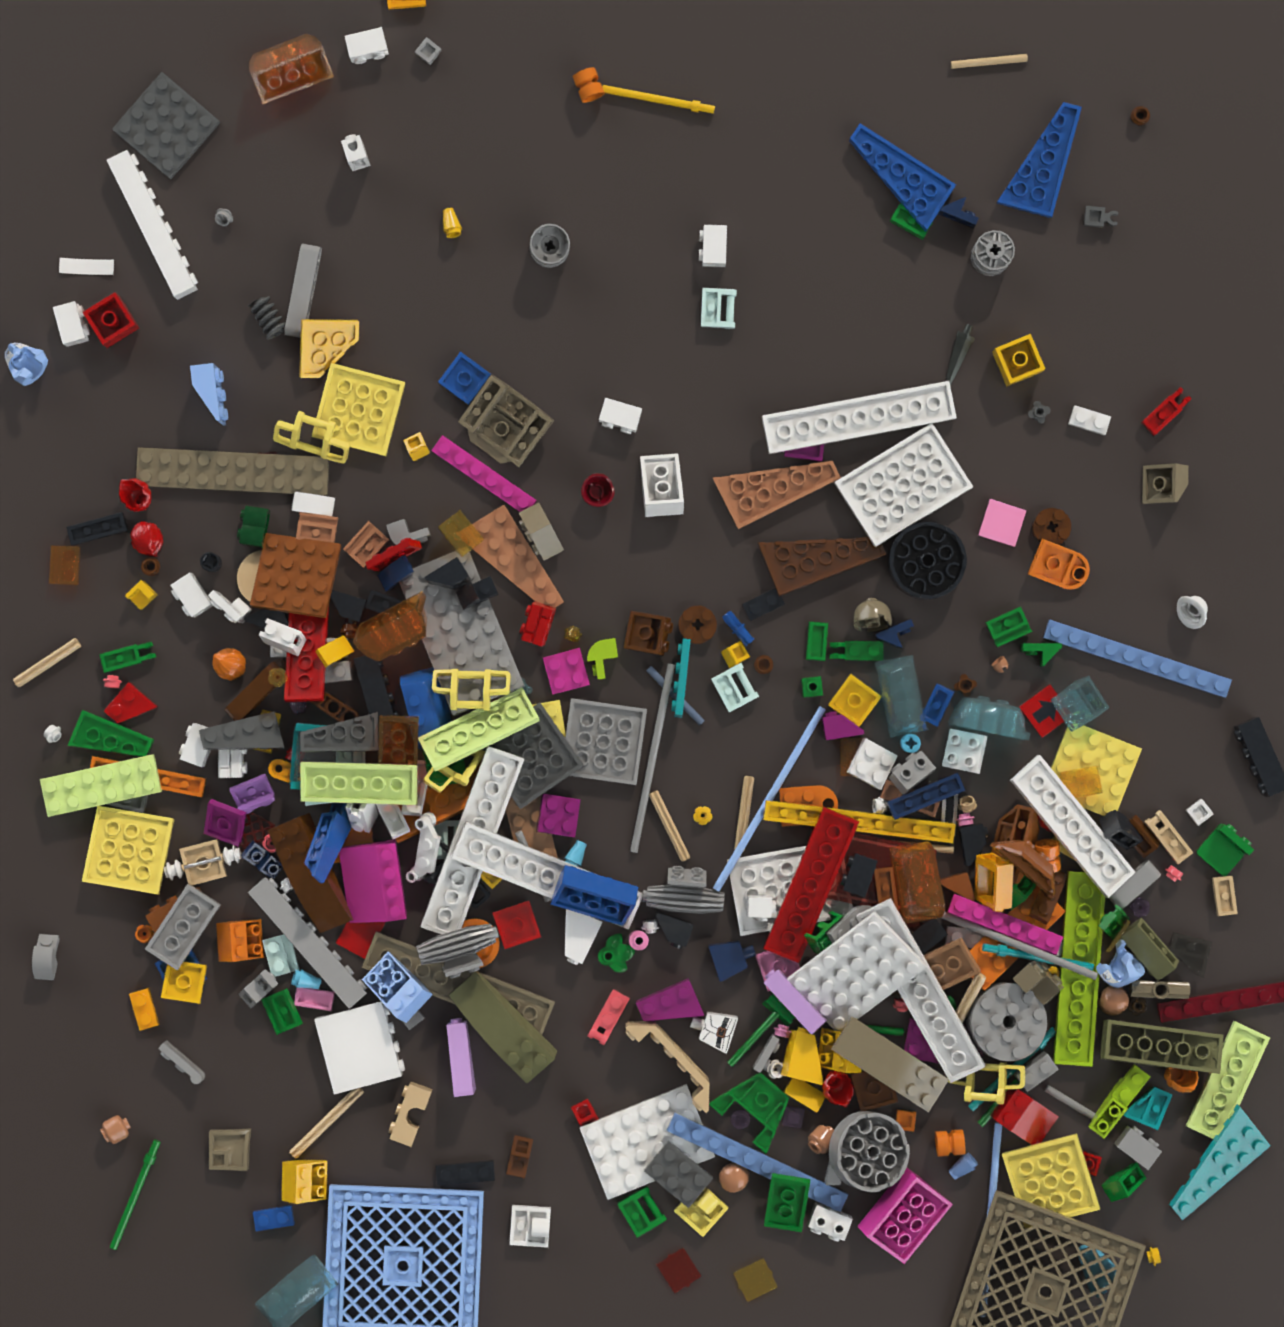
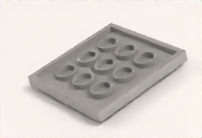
[565,698,647,785]

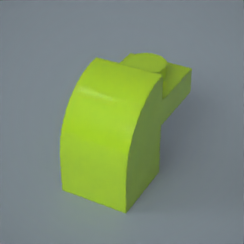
[587,638,618,680]

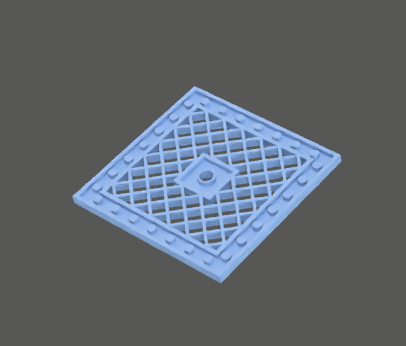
[323,1184,484,1327]

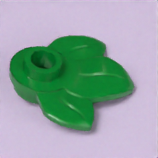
[598,934,635,973]

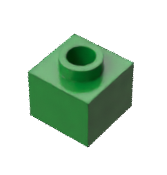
[801,676,823,698]

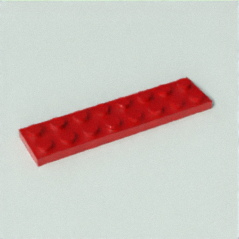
[763,806,859,963]

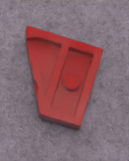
[104,682,158,724]

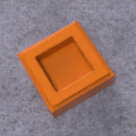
[895,1109,917,1132]

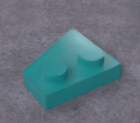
[1123,1086,1172,1130]

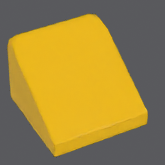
[403,432,430,461]
[721,641,750,668]

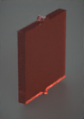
[657,1248,701,1293]

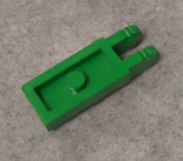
[830,641,883,661]
[99,642,156,673]

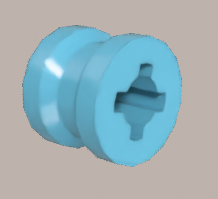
[900,734,921,753]

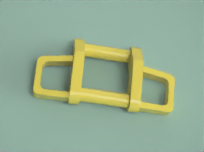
[273,411,350,464]
[432,669,511,711]
[423,749,485,793]
[948,1062,1025,1104]

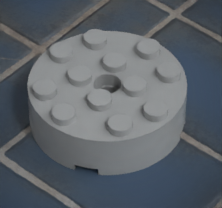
[966,982,1047,1061]
[829,1111,910,1192]

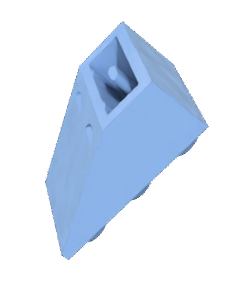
[190,363,228,426]
[362,952,433,1023]

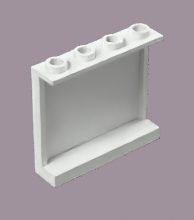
[314,1000,405,1094]

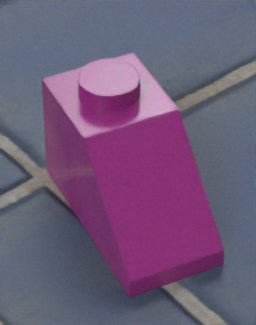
[821,711,864,740]

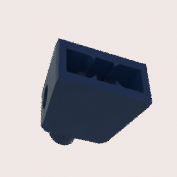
[708,941,756,982]

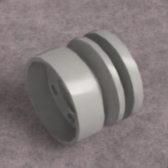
[530,224,570,268]
[971,230,1015,276]

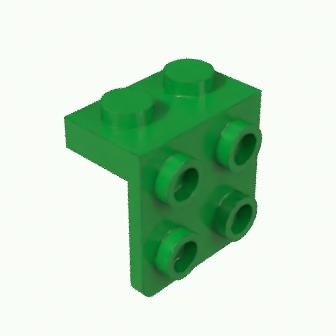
[1196,824,1254,876]

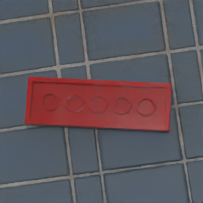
[284,607,329,702]

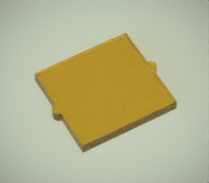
[1106,920,1130,952]
[734,1258,778,1302]

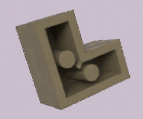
[519,502,564,560]
[1013,961,1064,1005]

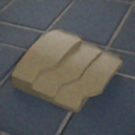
[458,375,554,467]

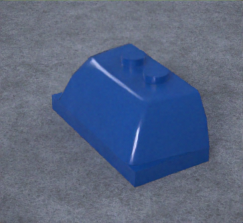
[400,667,452,750]

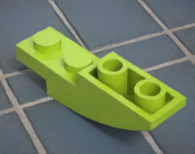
[1088,1064,1151,1139]

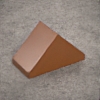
[937,872,975,901]

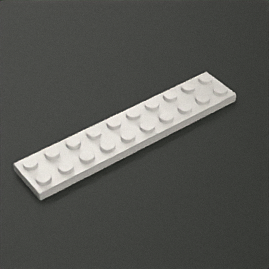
[762,381,957,454]
[420,746,524,934]
[451,822,643,930]
[856,898,985,1083]

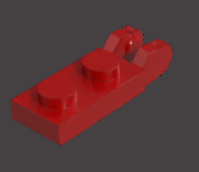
[1141,387,1192,436]

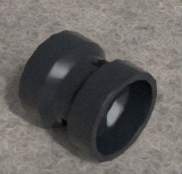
[200,552,222,572]

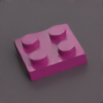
[543,648,590,695]

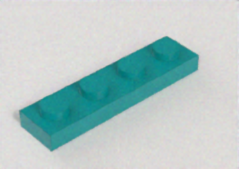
[671,639,691,718]

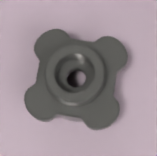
[1028,401,1051,424]

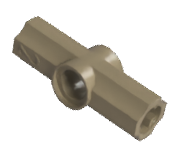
[1129,980,1190,999]

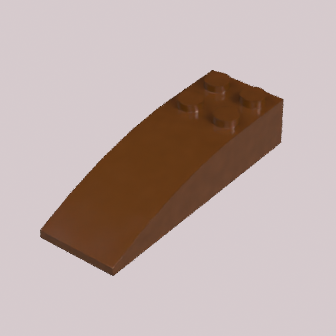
[268,813,354,933]

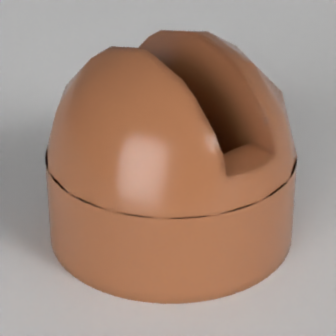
[991,656,1008,673]

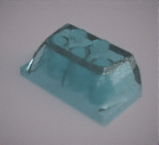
[875,655,928,737]
[948,696,1030,740]
[254,1254,338,1327]

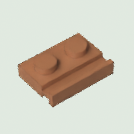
[296,512,339,543]
[343,521,389,568]

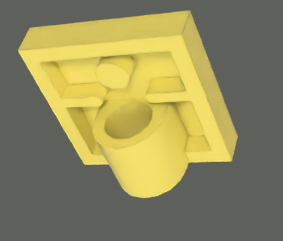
[674,1187,729,1237]

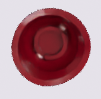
[581,473,615,507]

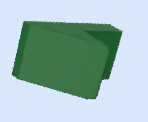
[1021,643,1062,667]

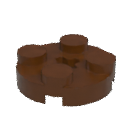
[1032,508,1071,545]
[678,606,717,644]

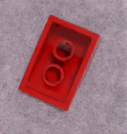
[990,1084,1059,1145]

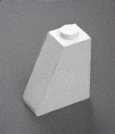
[565,909,603,965]

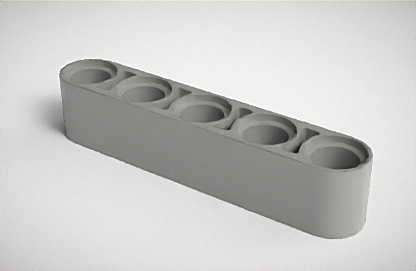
[285,243,322,338]

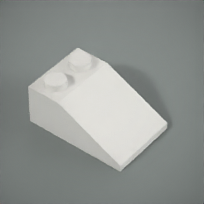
[640,454,684,517]

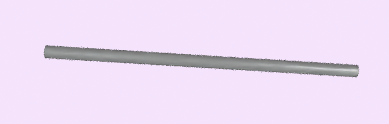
[630,663,675,853]
[914,901,1098,980]

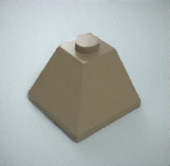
[1142,463,1189,504]

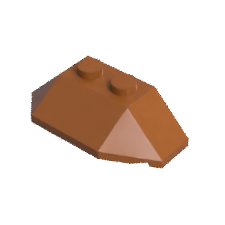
[991,804,1040,884]
[990,840,1056,896]

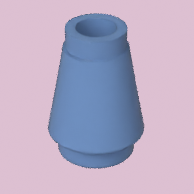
[948,1152,978,1180]

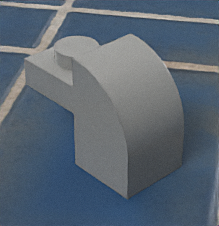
[386,519,431,545]
[32,934,60,980]
[238,969,278,1008]

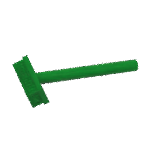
[727,994,795,1067]

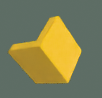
[125,580,158,610]

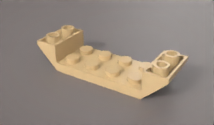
[625,1021,709,1113]

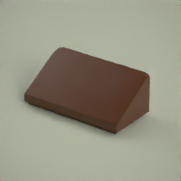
[1129,815,1161,858]

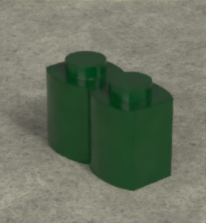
[237,506,270,548]

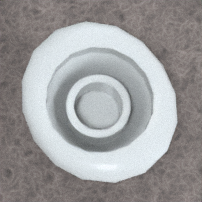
[1177,596,1208,629]

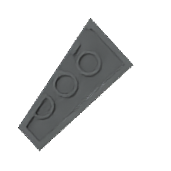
[199,711,284,750]
[300,712,379,752]

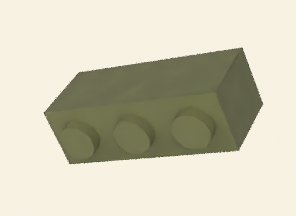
[1120,917,1179,981]

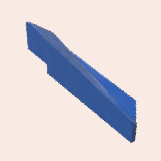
[304,802,351,883]

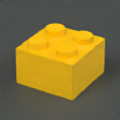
[992,334,1045,387]

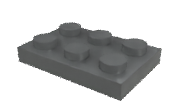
[644,1140,713,1208]

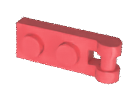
[587,989,630,1046]

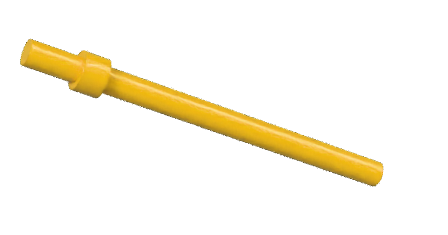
[603,85,715,114]

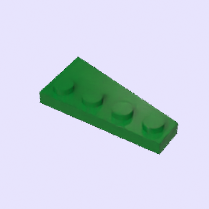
[67,710,154,756]

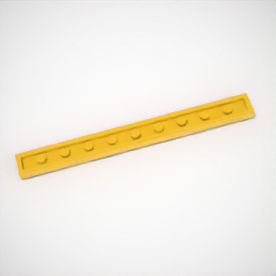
[763,800,956,843]

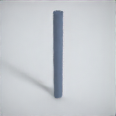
[646,666,705,726]

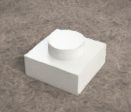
[1185,799,1213,826]

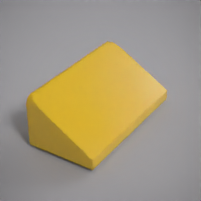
[784,1078,825,1113]

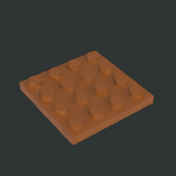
[250,533,341,618]

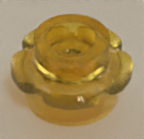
[564,626,582,642]
[268,668,287,687]

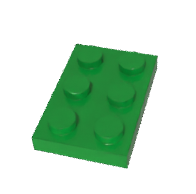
[764,1173,810,1232]

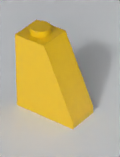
[780,1027,823,1085]

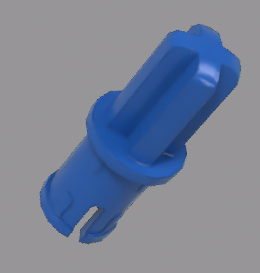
[723,611,754,647]

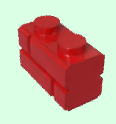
[520,601,556,647]

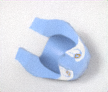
[5,342,48,386]
[1096,939,1145,988]

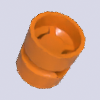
[572,67,605,103]
[1034,839,1061,873]
[935,1129,965,1157]

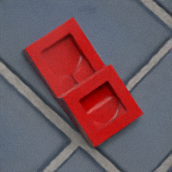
[571,1098,599,1126]

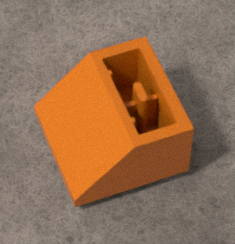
[216,919,264,962]

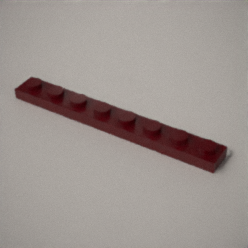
[1157,981,1284,1023]

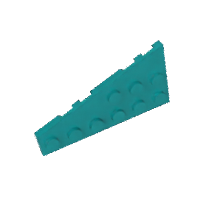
[1169,1104,1270,1220]

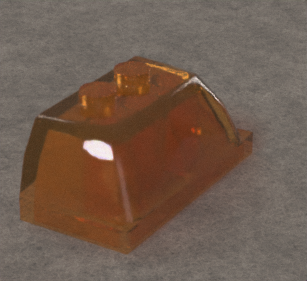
[249,34,334,104]
[353,591,427,661]
[378,716,419,765]
[889,841,945,924]

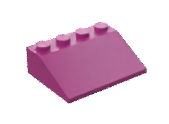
[339,839,407,923]
[857,1168,953,1264]

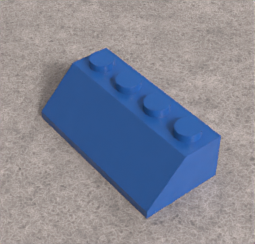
[550,865,638,926]

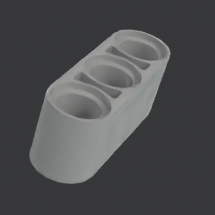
[1109,859,1161,909]

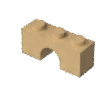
[388,1082,433,1147]

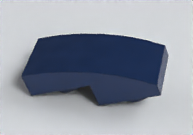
[377,555,414,592]
[241,840,283,880]

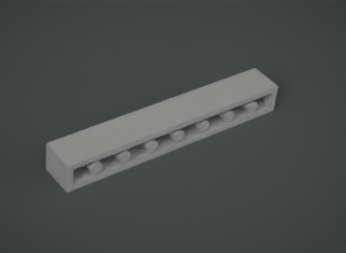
[248,877,367,1009]

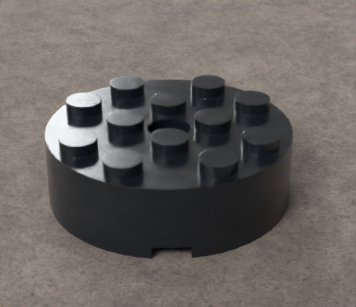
[887,522,967,600]

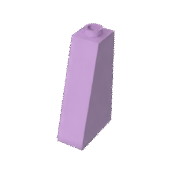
[764,969,827,1035]
[447,1018,476,1097]

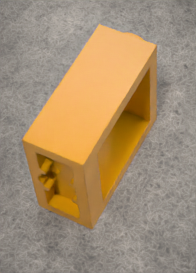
[974,853,1014,912]

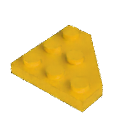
[299,319,359,378]

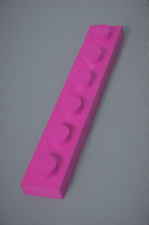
[432,435,537,512]
[947,894,1063,956]

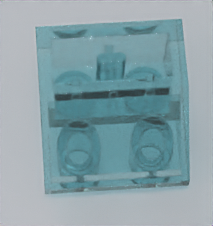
[1051,676,1109,732]

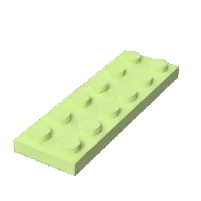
[418,688,540,772]
[40,754,162,817]
[300,762,417,805]
[1186,1021,1270,1139]

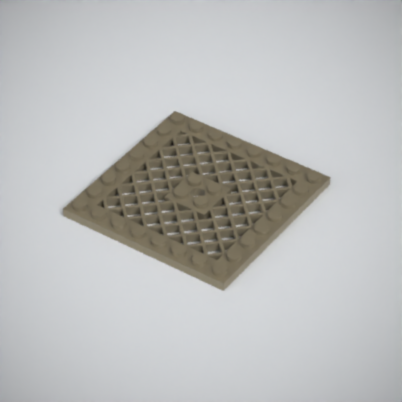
[951,1190,1146,1327]

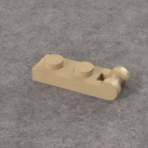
[1144,810,1193,864]

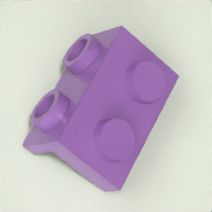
[230,774,275,814]

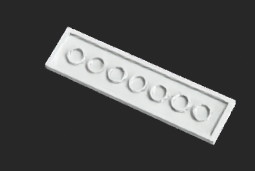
[1010,755,1135,898]

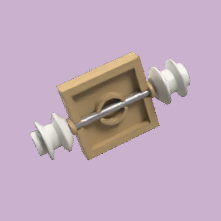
[164,839,242,885]

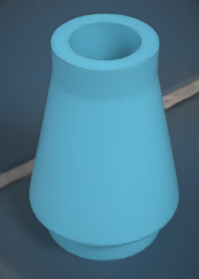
[564,840,587,867]
[291,969,321,989]

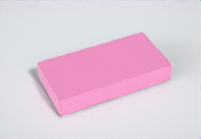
[294,988,335,1011]

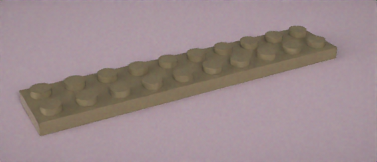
[136,447,330,496]
[362,931,555,1035]

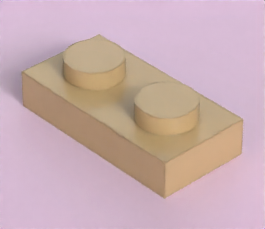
[1212,875,1238,916]

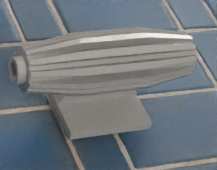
[643,866,724,914]
[416,924,499,978]

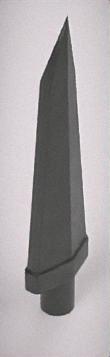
[946,324,975,385]

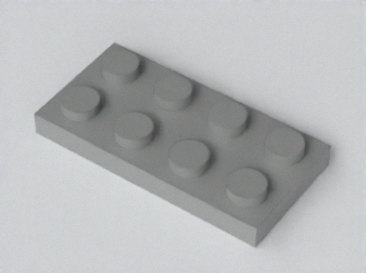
[145,884,221,970]

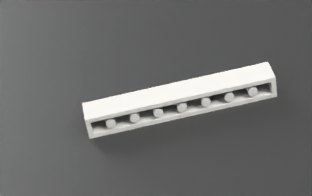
[107,150,198,300]

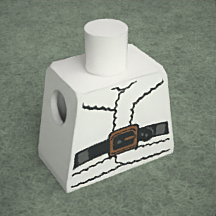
[690,1012,738,1053]

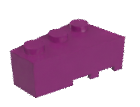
[636,978,704,1021]

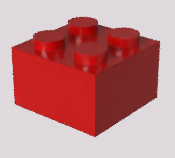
[82,292,139,348]

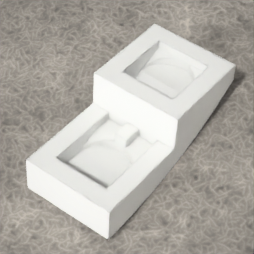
[291,492,335,516]

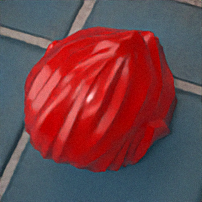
[119,478,151,512]
[130,521,164,557]
[822,1070,854,1107]

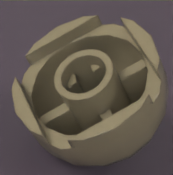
[853,598,892,632]

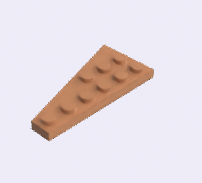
[712,461,841,529]
[455,505,564,608]

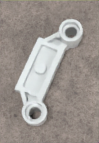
[406,812,441,883]

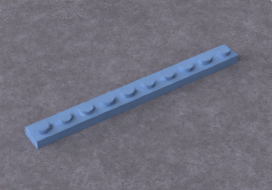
[1043,620,1232,698]
[666,1112,848,1212]

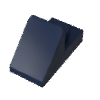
[938,197,979,229]
[874,619,914,648]

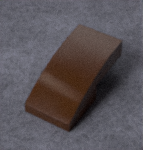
[506,1135,533,1179]

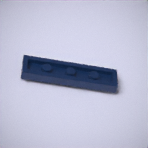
[887,773,966,820]

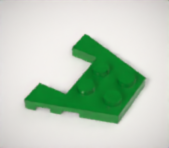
[709,1072,790,1153]

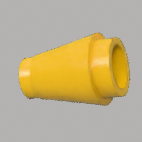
[442,208,462,238]

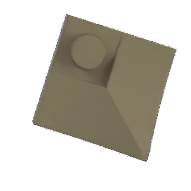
[209,1128,251,1171]

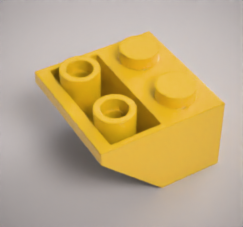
[818,1028,862,1073]
[282,1160,327,1204]

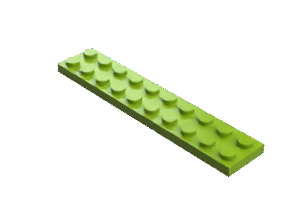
[1053,871,1105,1067]

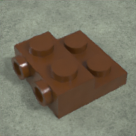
[624,611,673,656]

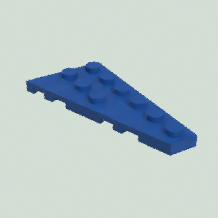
[996,102,1082,218]
[849,123,956,232]

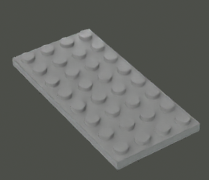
[399,546,525,716]

